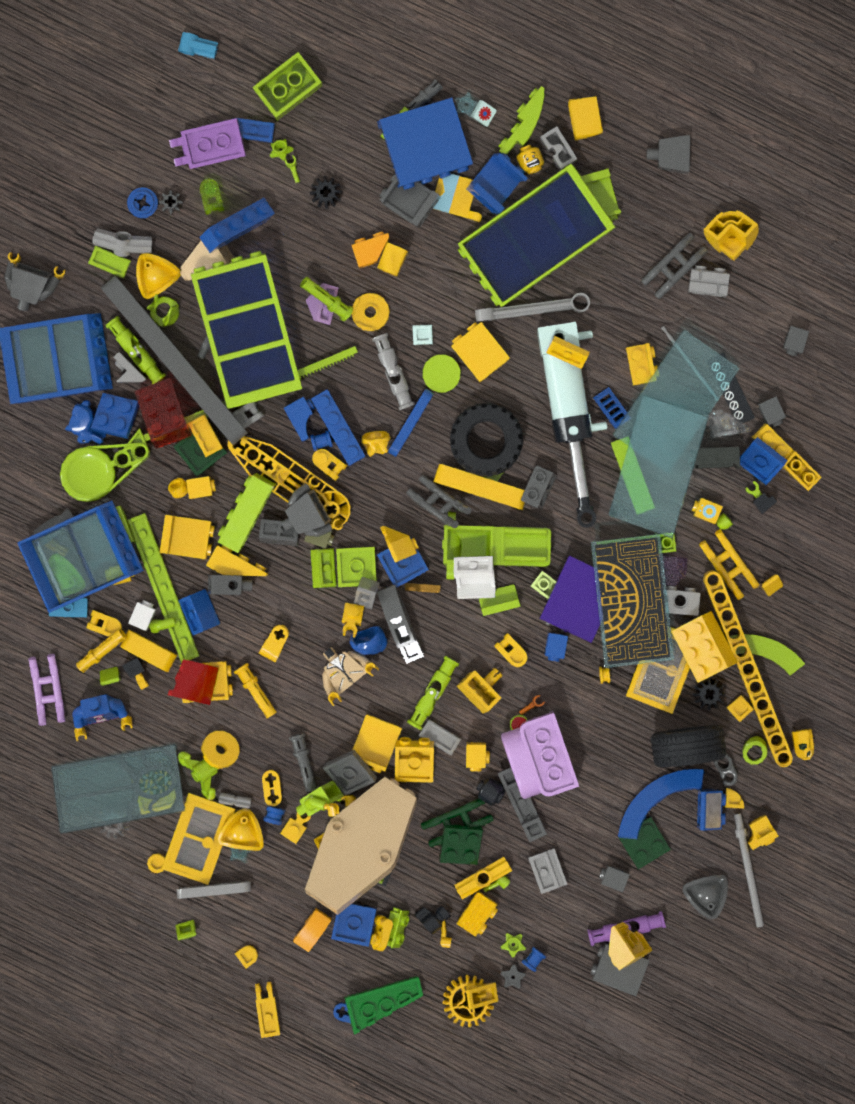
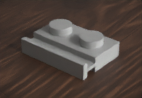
[528,848,568,894]

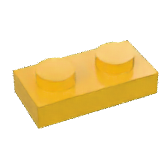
[546,336,590,369]

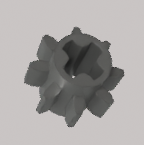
[159,190,183,215]

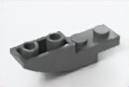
[377,584,425,663]

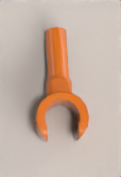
[519,695,545,715]

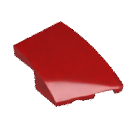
[168,659,219,705]

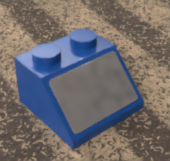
[697,789,726,831]

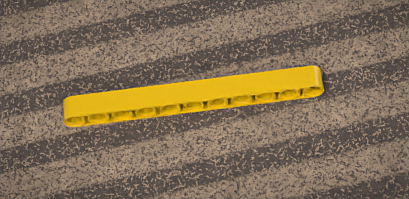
[703,570,793,767]

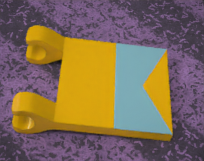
[433,174,482,222]

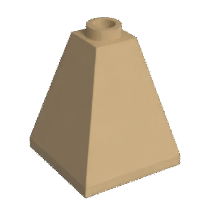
[180,241,234,281]

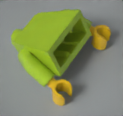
[296,781,356,817]

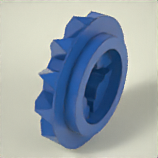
[127,187,158,218]

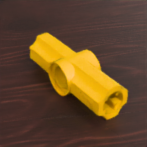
[454,856,512,900]

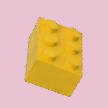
[671,611,738,683]

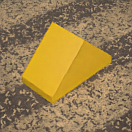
[466,982,498,1009]

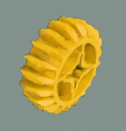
[443,975,494,1027]

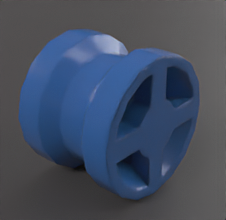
[263,805,285,825]

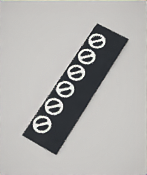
[707,352,755,426]

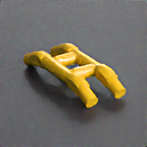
[699,529,760,600]

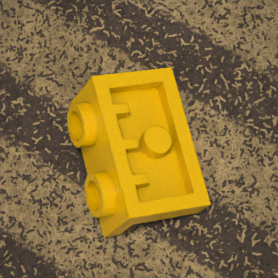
[626,343,659,386]

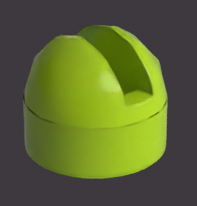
[717,513,733,530]

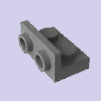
[521,466,557,510]

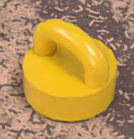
[168,478,188,498]

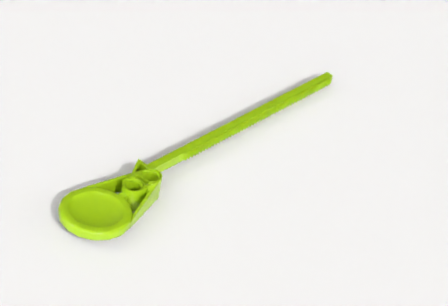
[60,346,358,502]

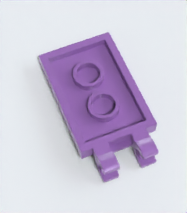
[169,118,246,169]

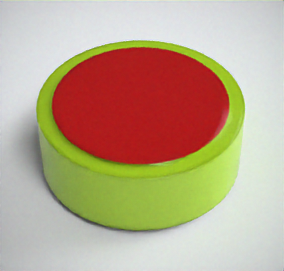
[510,715,528,730]

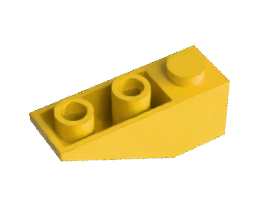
[206,545,268,576]

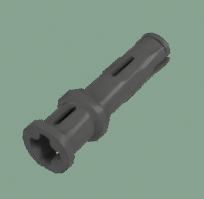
[288,733,317,792]

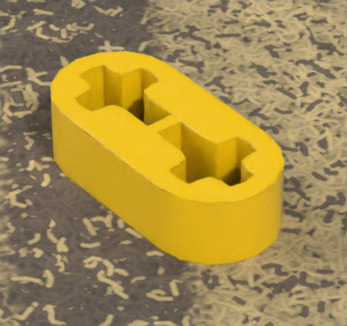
[262,770,282,806]

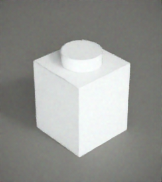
[128,600,157,631]

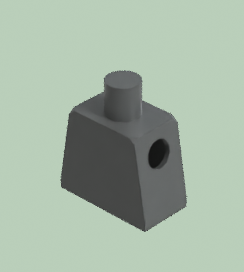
[646,135,690,174]
[208,575,252,595]

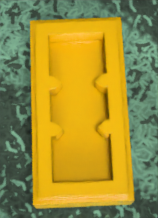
[188,414,223,457]

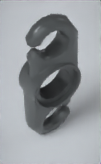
[713,754,738,786]

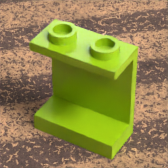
[571,168,621,227]

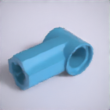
[178,32,219,59]

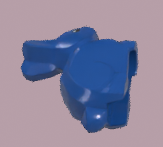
[65,400,106,444]

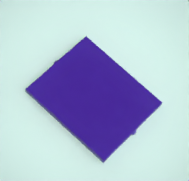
[539,556,603,643]

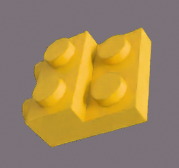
[395,737,434,782]

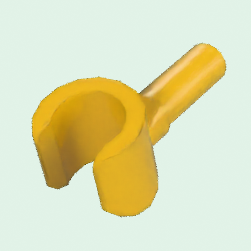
[440,921,452,948]

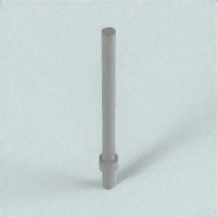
[734,813,764,927]

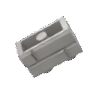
[688,266,730,297]

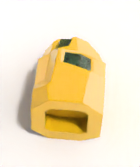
[791,729,814,760]

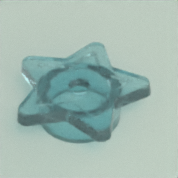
[455,92,478,117]
[229,847,253,863]

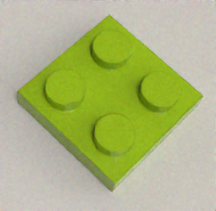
[336,547,377,587]

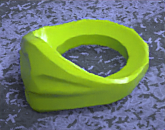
[742,736,768,765]

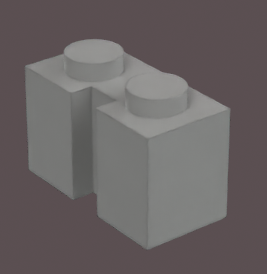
[540,126,577,171]

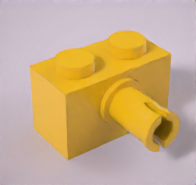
[457,668,502,713]

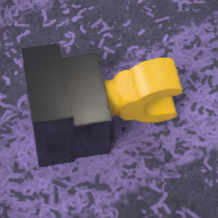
[122,657,149,690]

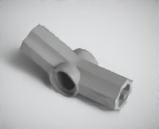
[92,228,152,257]

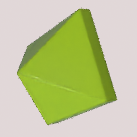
[175,920,197,940]

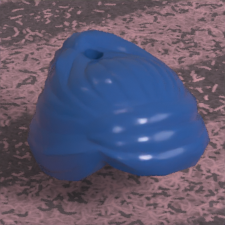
[349,626,388,655]

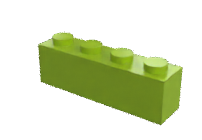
[218,473,276,553]

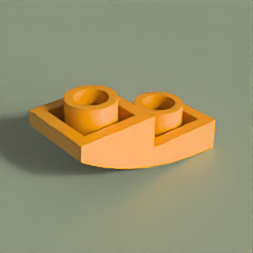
[293,908,332,952]

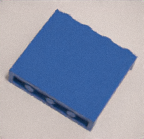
[377,98,473,190]

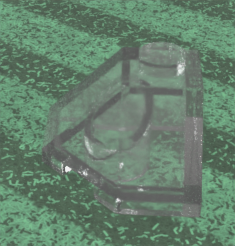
[707,409,750,439]

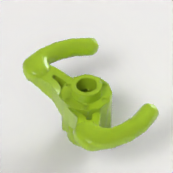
[178,751,219,800]

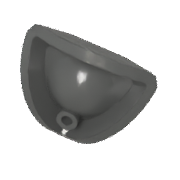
[682,875,728,920]

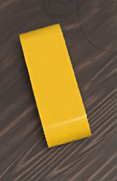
[120,629,177,672]

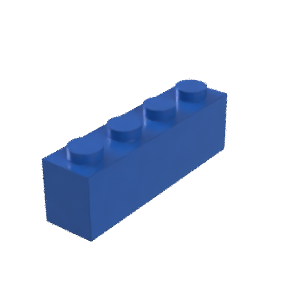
[199,198,275,253]
[311,389,366,466]

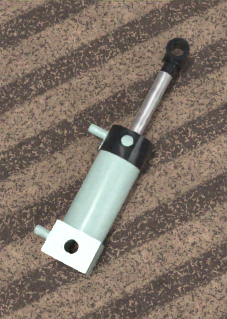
[537,322,607,528]

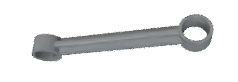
[475,293,590,322]

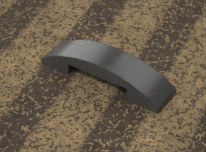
[498,767,547,842]

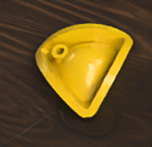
[136,253,181,299]
[218,808,264,851]

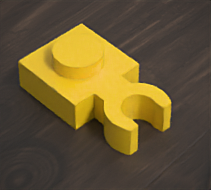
[342,603,364,638]
[280,812,311,844]

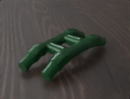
[421,798,493,848]

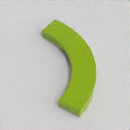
[725,634,805,675]

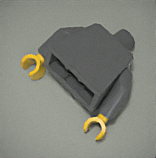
[4,252,65,311]
[282,476,343,537]

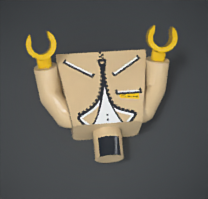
[322,647,379,706]

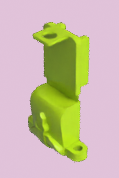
[442,512,551,580]

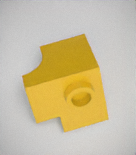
[747,814,779,850]

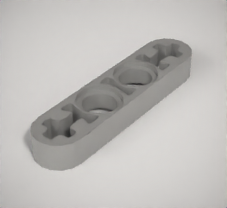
[176,881,252,899]

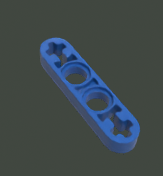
[388,389,434,457]

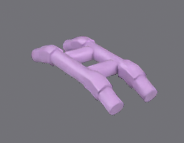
[28,654,65,726]

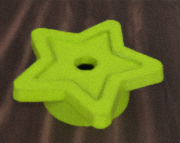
[270,139,294,161]
[501,933,526,958]

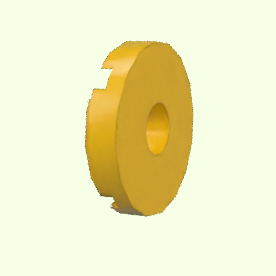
[352,293,390,332]
[201,731,240,769]

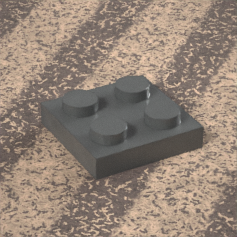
[323,750,377,796]

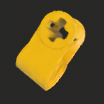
[258,625,289,662]

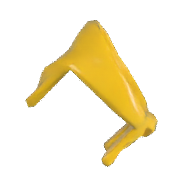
[361,431,391,457]

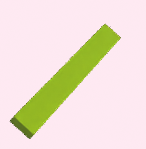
[127,513,200,663]

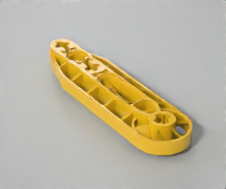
[228,436,351,528]

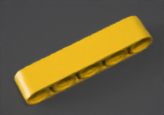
[433,464,525,510]

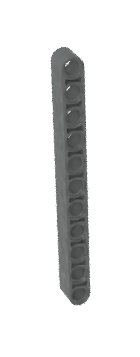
[101,276,248,445]

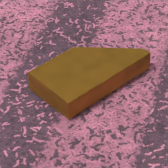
[405,583,441,593]

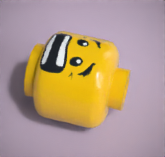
[516,145,544,175]

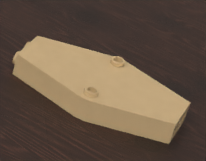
[305,777,417,915]

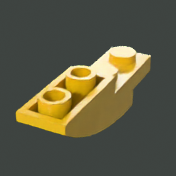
[752,423,822,491]

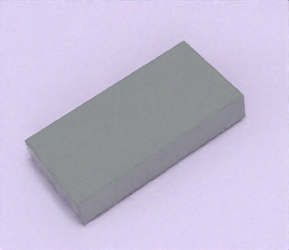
[419,719,461,756]

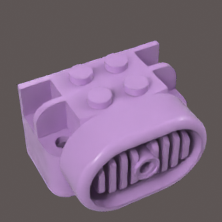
[501,711,579,799]

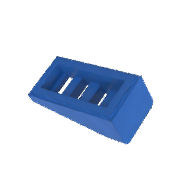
[593,387,631,429]

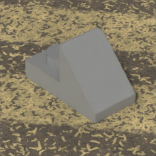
[114,352,147,383]
[353,577,380,610]

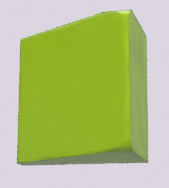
[100,667,121,686]

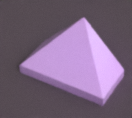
[306,283,338,325]

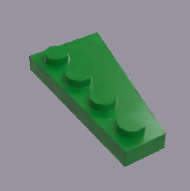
[344,976,423,1035]

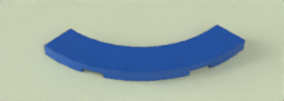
[618,769,704,840]

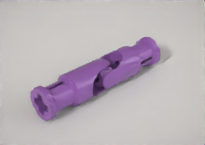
[587,911,666,946]

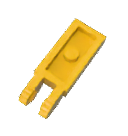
[255,982,281,1038]

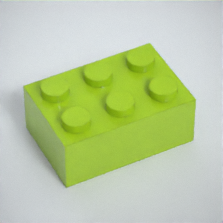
[253,52,323,121]

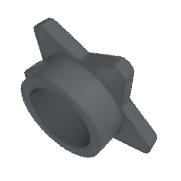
[501,964,526,988]

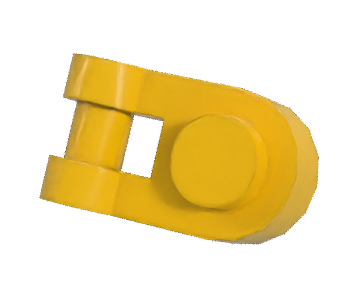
[312,449,347,481]
[86,610,122,637]
[494,633,527,667]
[370,915,393,951]

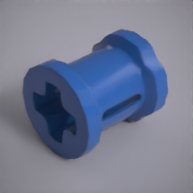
[310,430,333,451]
[522,947,547,972]

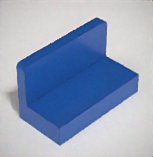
[178,589,220,635]

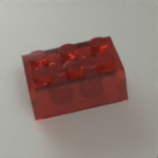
[134,378,192,449]

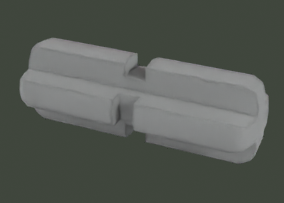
[218,793,252,809]

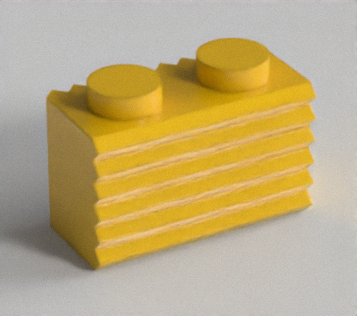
[457,891,498,937]

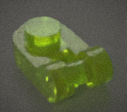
[200,178,225,215]

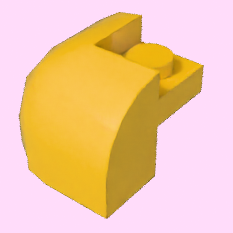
[704,210,759,261]

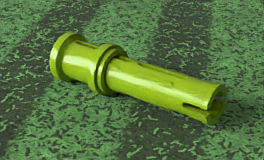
[300,277,353,321]

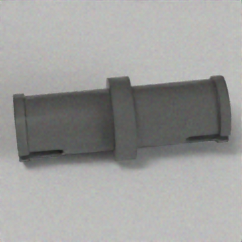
[407,79,443,110]

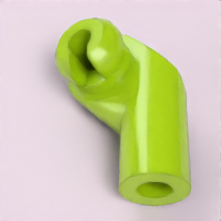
[149,617,175,633]

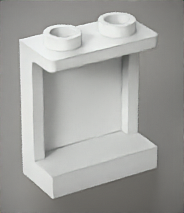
[454,556,496,599]

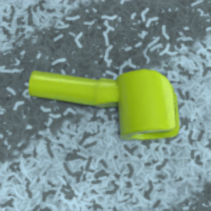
[285,155,300,183]
[483,876,510,892]

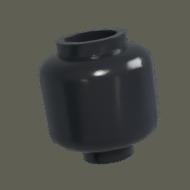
[476,777,506,806]

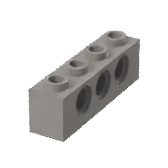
[663,586,700,616]

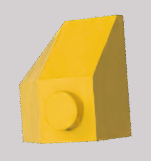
[380,526,419,563]
[608,922,653,970]

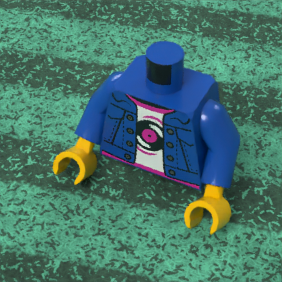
[72,694,133,741]

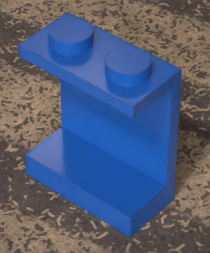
[466,153,528,214]

